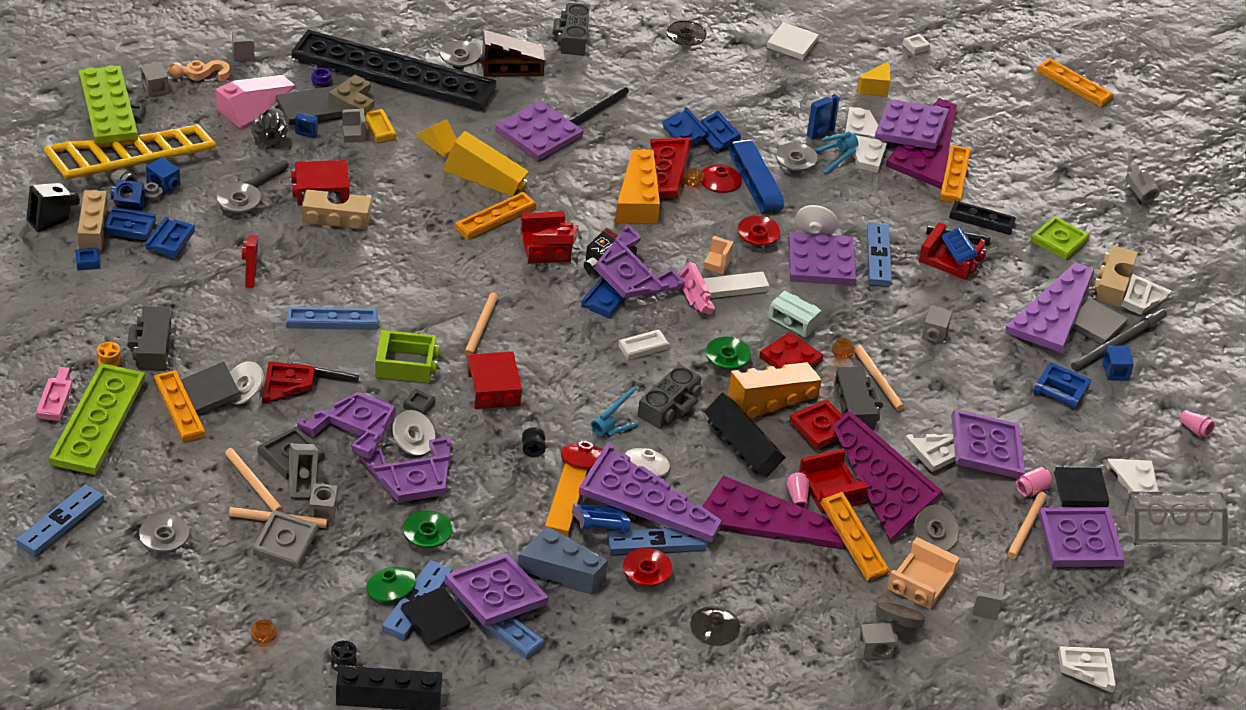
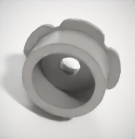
[144,183,163,202]

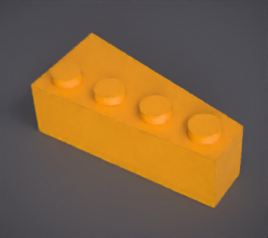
[615,149,660,224]
[728,362,821,419]

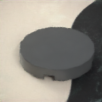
[876,602,925,629]

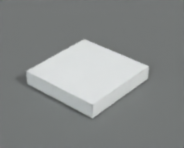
[766,22,819,60]

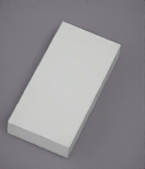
[618,330,669,360]

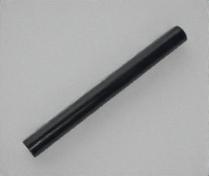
[569,86,629,125]

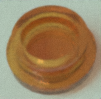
[683,168,704,187]
[832,338,854,358]
[251,619,277,643]

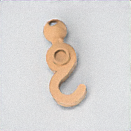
[167,60,230,81]

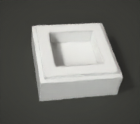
[903,34,931,55]

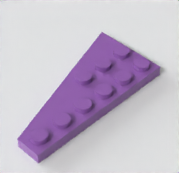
[1006,263,1094,353]
[579,442,722,543]

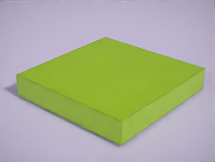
[1030,216,1090,260]

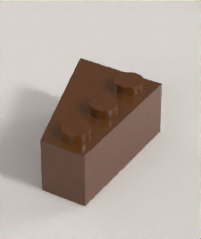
[482,30,545,77]

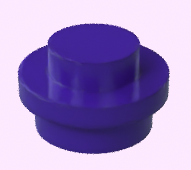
[311,68,332,86]

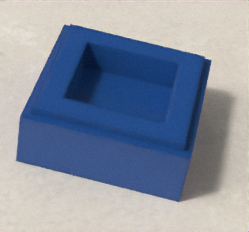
[295,113,318,138]
[75,248,100,270]

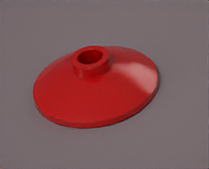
[700,164,742,193]
[738,216,781,246]
[561,441,603,469]
[623,548,672,586]

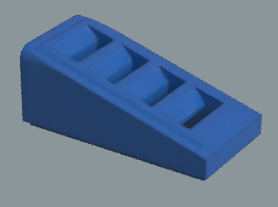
[942,227,978,264]

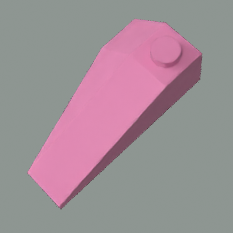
[215,75,295,129]

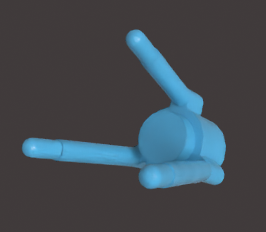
[814,131,859,174]
[591,387,638,438]

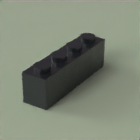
[704,392,786,477]
[336,665,443,710]

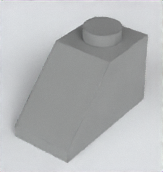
[288,443,318,497]

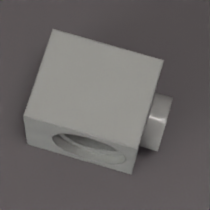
[141,62,169,97]
[922,305,952,344]
[309,483,338,523]
[858,623,898,660]

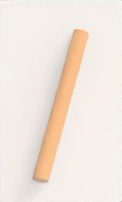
[464,293,498,357]
[854,345,904,411]
[225,448,283,512]
[1007,492,1047,560]
[229,507,328,529]

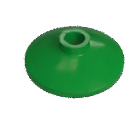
[705,337,751,369]
[403,510,452,548]
[366,567,416,603]

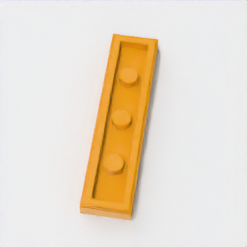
[1037,58,1113,107]
[939,145,971,203]
[455,192,536,240]
[154,370,206,443]
[545,462,589,536]
[820,492,889,582]

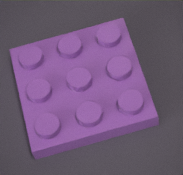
[875,99,949,149]
[495,101,584,162]
[788,232,856,286]
[951,409,1025,479]
[1038,507,1124,567]
[444,554,549,627]

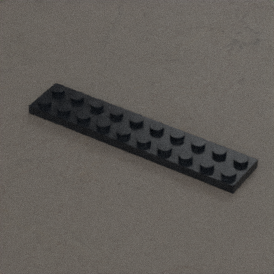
[292,29,496,110]

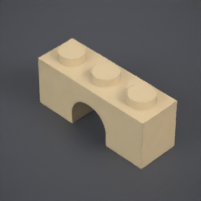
[78,190,108,254]
[302,190,371,230]
[1094,245,1138,307]

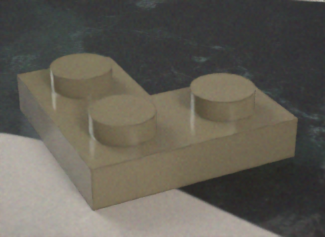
[328,75,374,114]

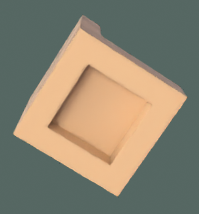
[703,236,734,274]

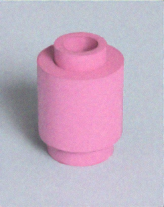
[1016,467,1053,497]

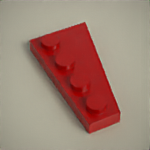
[650,138,692,198]

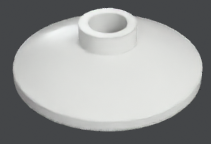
[795,205,838,235]
[230,361,264,404]
[393,410,435,456]
[625,448,670,477]

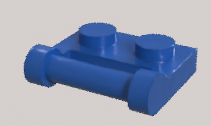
[1033,362,1092,410]
[572,504,630,533]

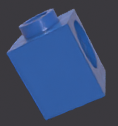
[146,157,180,195]
[111,180,146,210]
[1102,346,1134,381]

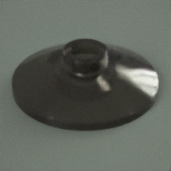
[667,20,706,46]
[690,606,740,646]

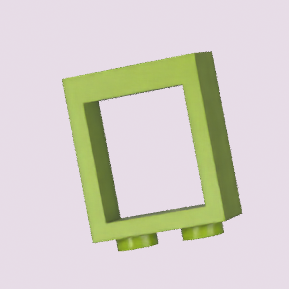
[375,330,440,383]

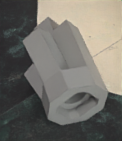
[1125,164,1160,204]

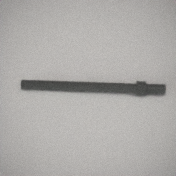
[1071,309,1167,371]

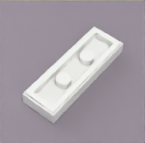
[703,272,769,298]

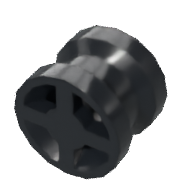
[522,427,546,457]
[331,640,357,672]

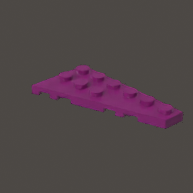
[886,98,957,189]
[832,410,944,543]
[702,476,845,550]

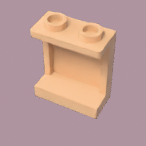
[887,537,960,610]

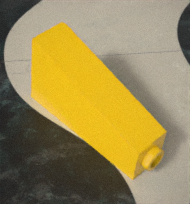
[443,131,529,196]

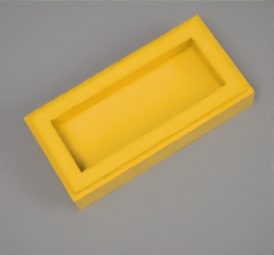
[364,109,396,143]

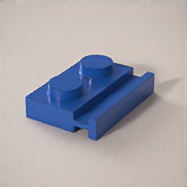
[807,94,840,140]
[662,107,710,147]
[701,111,741,154]
[103,207,156,241]
[146,217,195,258]
[581,277,626,318]

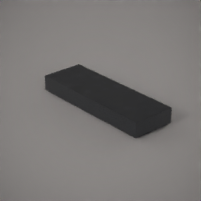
[949,200,1016,235]

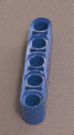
[729,139,784,213]

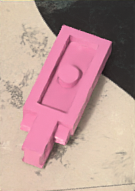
[679,262,715,315]
[36,367,73,421]

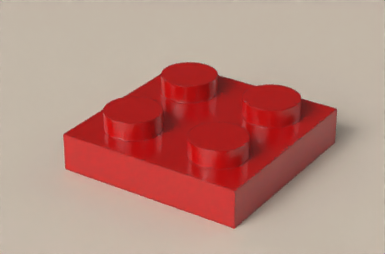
[759,331,823,369]
[789,399,843,450]

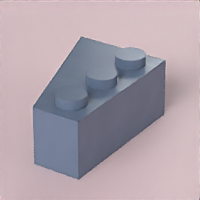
[518,526,608,595]

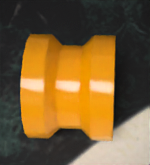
[97,342,121,367]

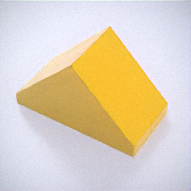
[857,62,890,97]
[417,119,457,157]

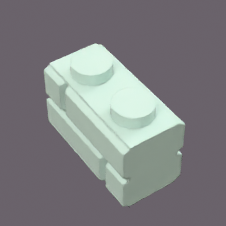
[768,291,822,338]

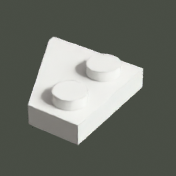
[845,107,878,139]
[852,135,887,173]
[1121,274,1171,315]
[904,434,956,472]
[1106,459,1159,501]
[1058,646,1116,692]

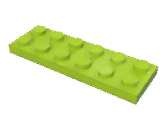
[79,65,138,144]
[49,363,145,475]

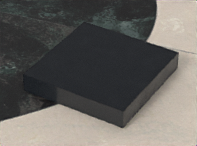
[1054,467,1110,507]
[400,586,471,647]

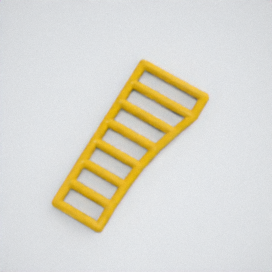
[44,125,216,179]

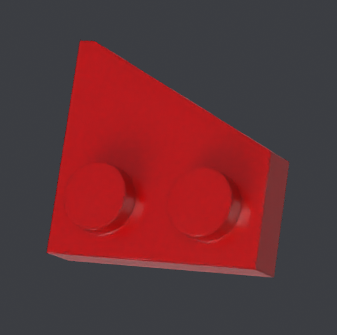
[532,222,579,244]
[242,235,258,288]
[262,361,315,403]

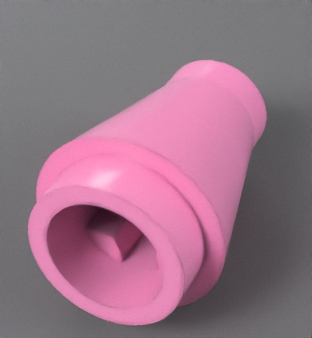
[1179,410,1215,438]
[786,473,810,508]

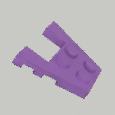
[594,224,685,298]
[297,392,396,459]
[360,437,451,503]

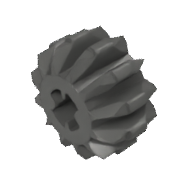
[251,111,288,148]

